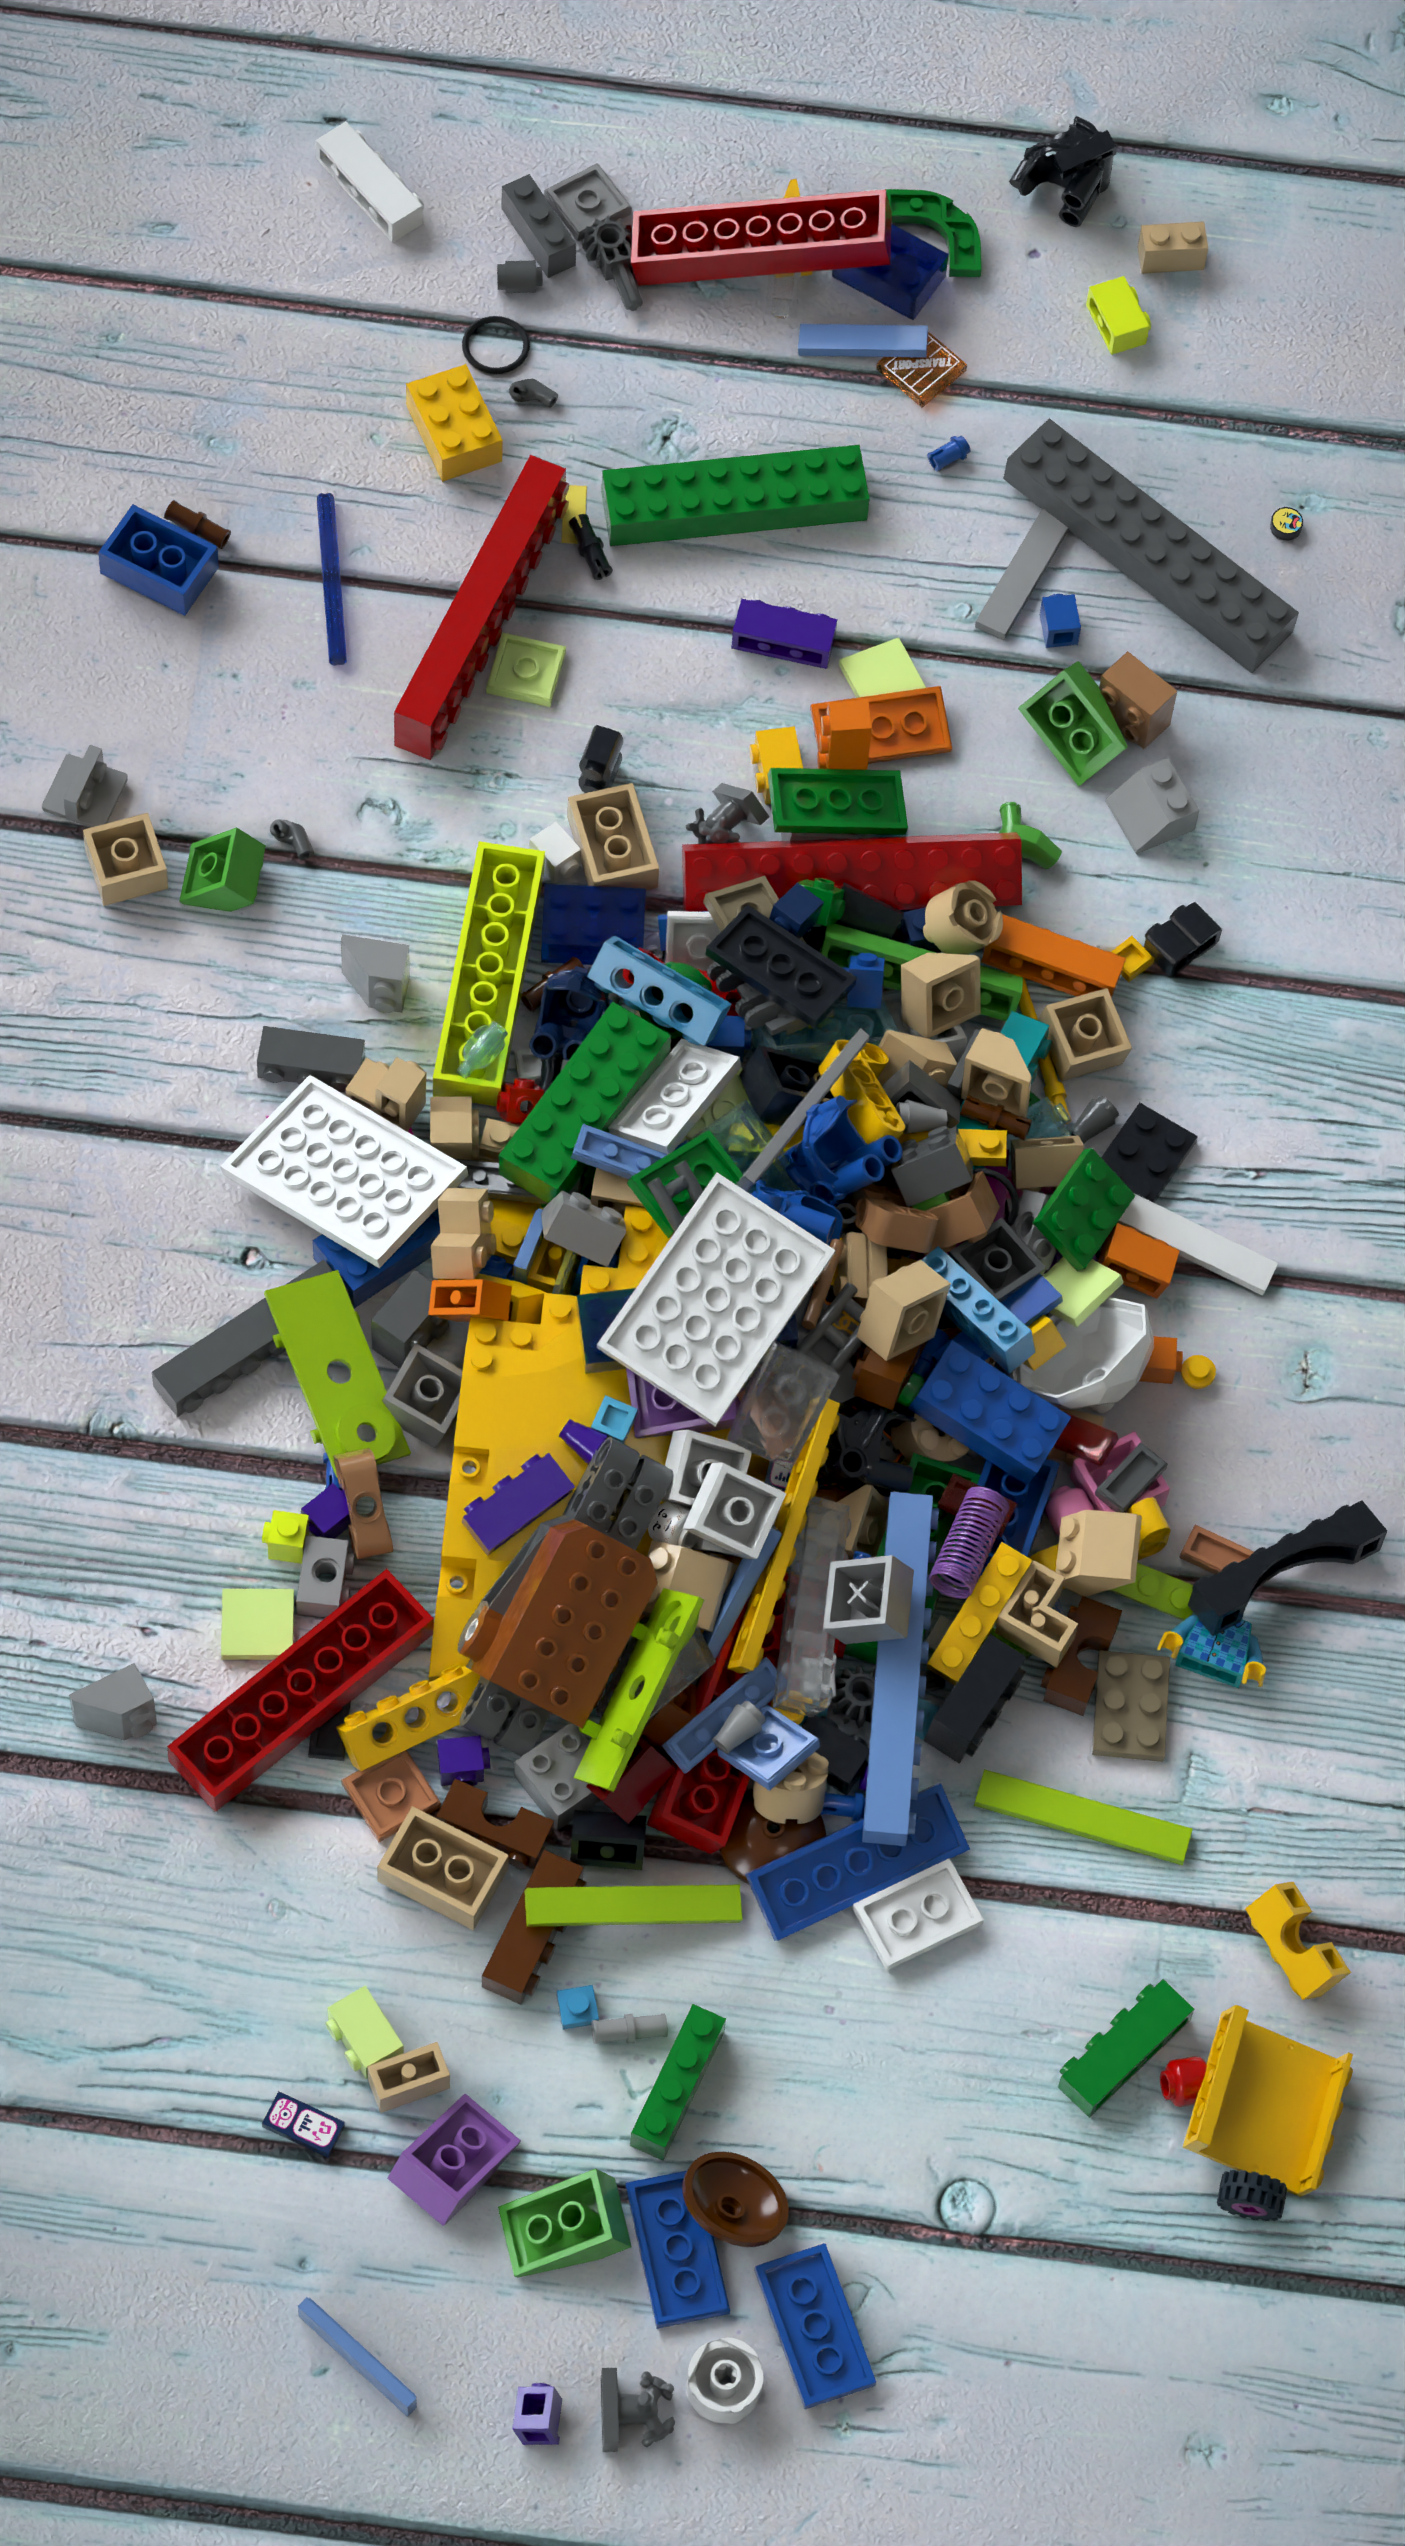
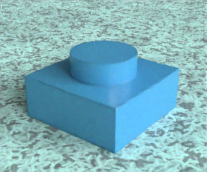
[556,1985,599,2030]

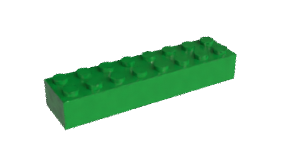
[601,444,870,547]

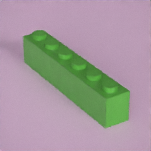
[819,924,1023,1021]

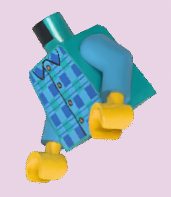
[1157,1615,1266,1689]

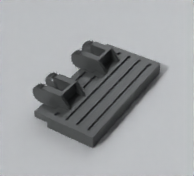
[707,962,835,1036]

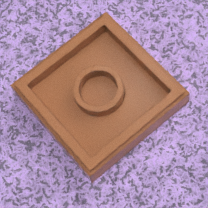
[341,1750,441,1842]

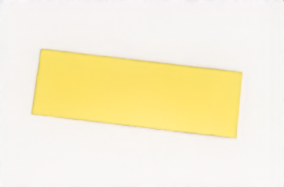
[561,485,587,544]

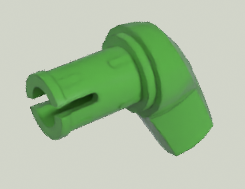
[999,802,1062,869]

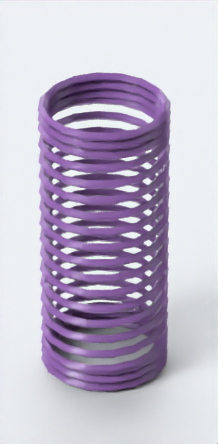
[929,1487,1010,1599]

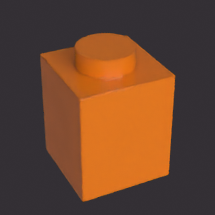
[1139,1336,1183,1384]

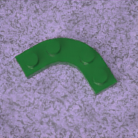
[886,189,982,277]

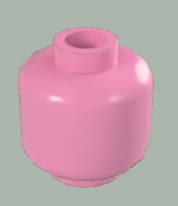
[1045,1486,1095,1536]

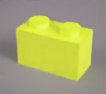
[1086,276,1151,355]

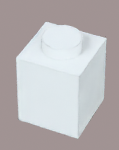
[529,821,581,883]

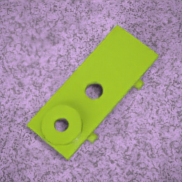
[264,1270,411,1478]
[573,1588,705,1792]

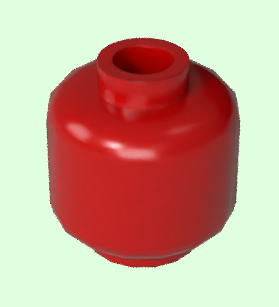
[1160,2056,1207,2107]

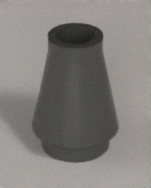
[1068,1096,1119,1144]

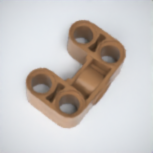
[850,1184,939,1253]
[334,1448,393,1560]

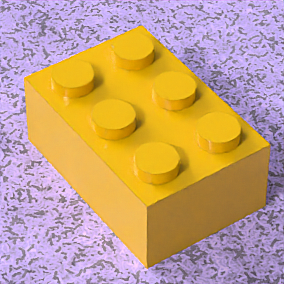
[406,364,503,482]

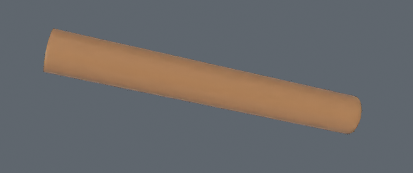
[802,1239,844,1330]

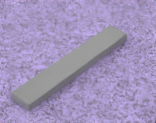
[975,508,1069,640]
[736,1028,870,1192]

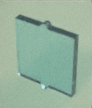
[552,1249,579,1295]

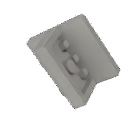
[42,745,128,827]

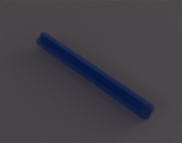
[317,493,347,666]

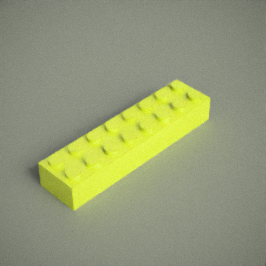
[433,841,545,1106]

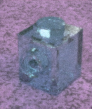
[1026,1097,1071,1139]

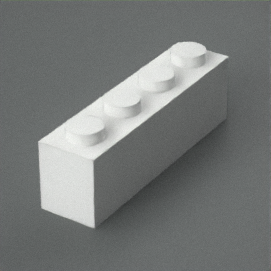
[316,122,424,243]

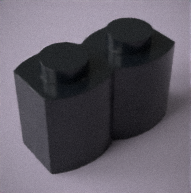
[578,725,623,793]
[1144,902,1222,977]

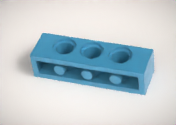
[587,936,732,1045]
[922,1246,1035,1374]

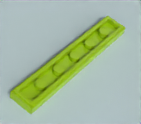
[974,1769,1193,1866]
[524,1884,743,1927]

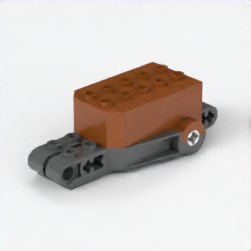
[458,1437,673,1757]

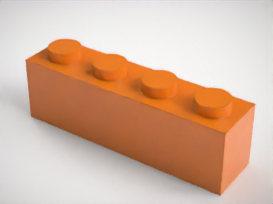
[817,699,872,770]
[981,914,1126,998]

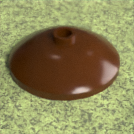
[719,1789,826,1885]
[682,2152,789,2247]

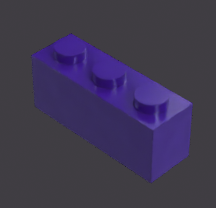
[731,598,838,669]
[462,1453,575,1556]

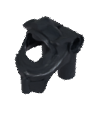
[1009,116,1114,227]
[805,1401,917,1497]

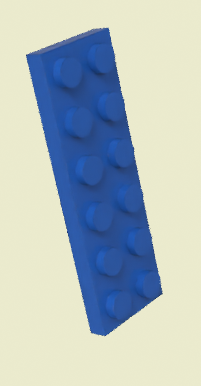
[745,1783,970,1941]

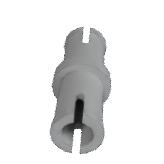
[591,2013,668,2044]

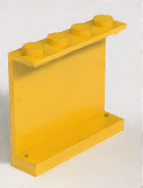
[1183,2005,1353,2197]

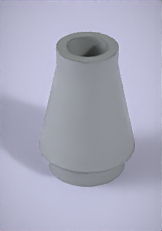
[896,1100,947,1134]
[712,1701,766,1754]

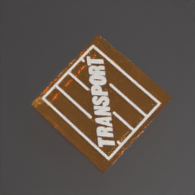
[876,332,967,408]

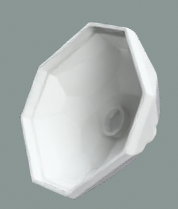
[1010,1297,1154,1413]

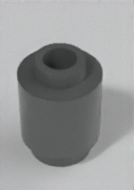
[497,260,543,293]

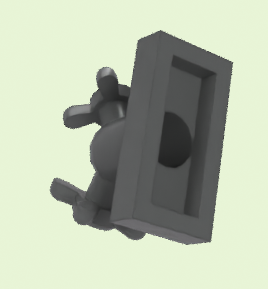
[686,783,770,844]
[600,2368,675,2452]

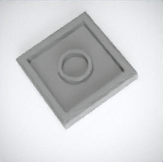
[544,163,632,241]

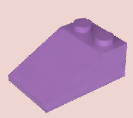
[626,1368,749,1438]
[387,2094,521,2226]

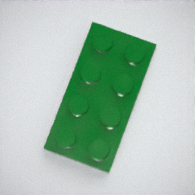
[768,768,908,835]

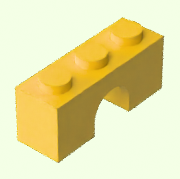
[1245,1882,1351,2000]

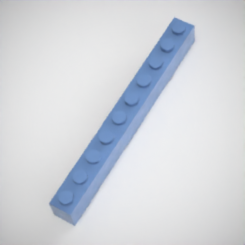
[862,1492,939,1846]

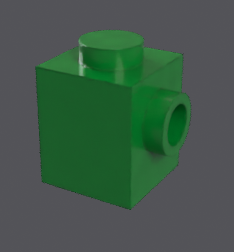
[798,878,846,926]

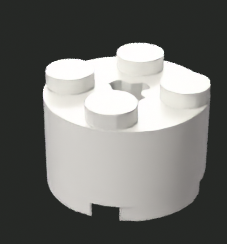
[686,2337,764,2424]

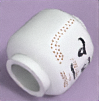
[648,1501,699,1549]

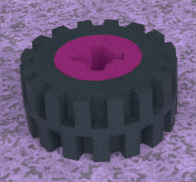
[1217,2170,1287,2221]

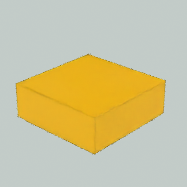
[1111,936,1155,982]

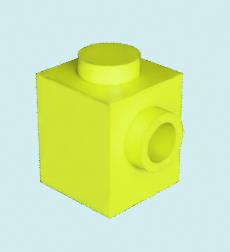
[262,1510,309,1564]

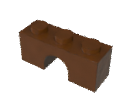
[1040,1596,1122,1716]
[437,1779,554,1870]

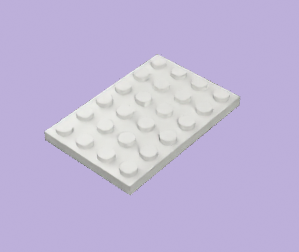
[221,1075,469,1268]
[597,1173,836,1427]

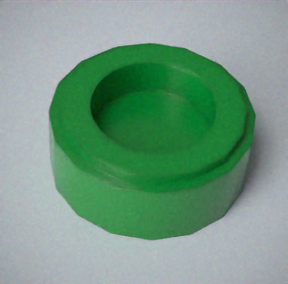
[897,1372,925,1408]

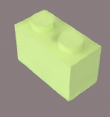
[325,1986,404,2079]

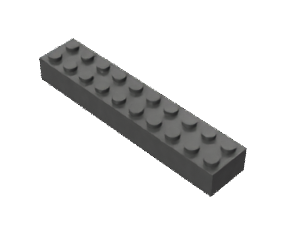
[1003,418,1299,673]

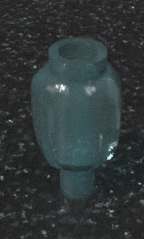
[456,1021,508,1079]

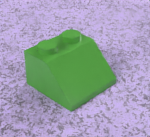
[179,827,266,912]

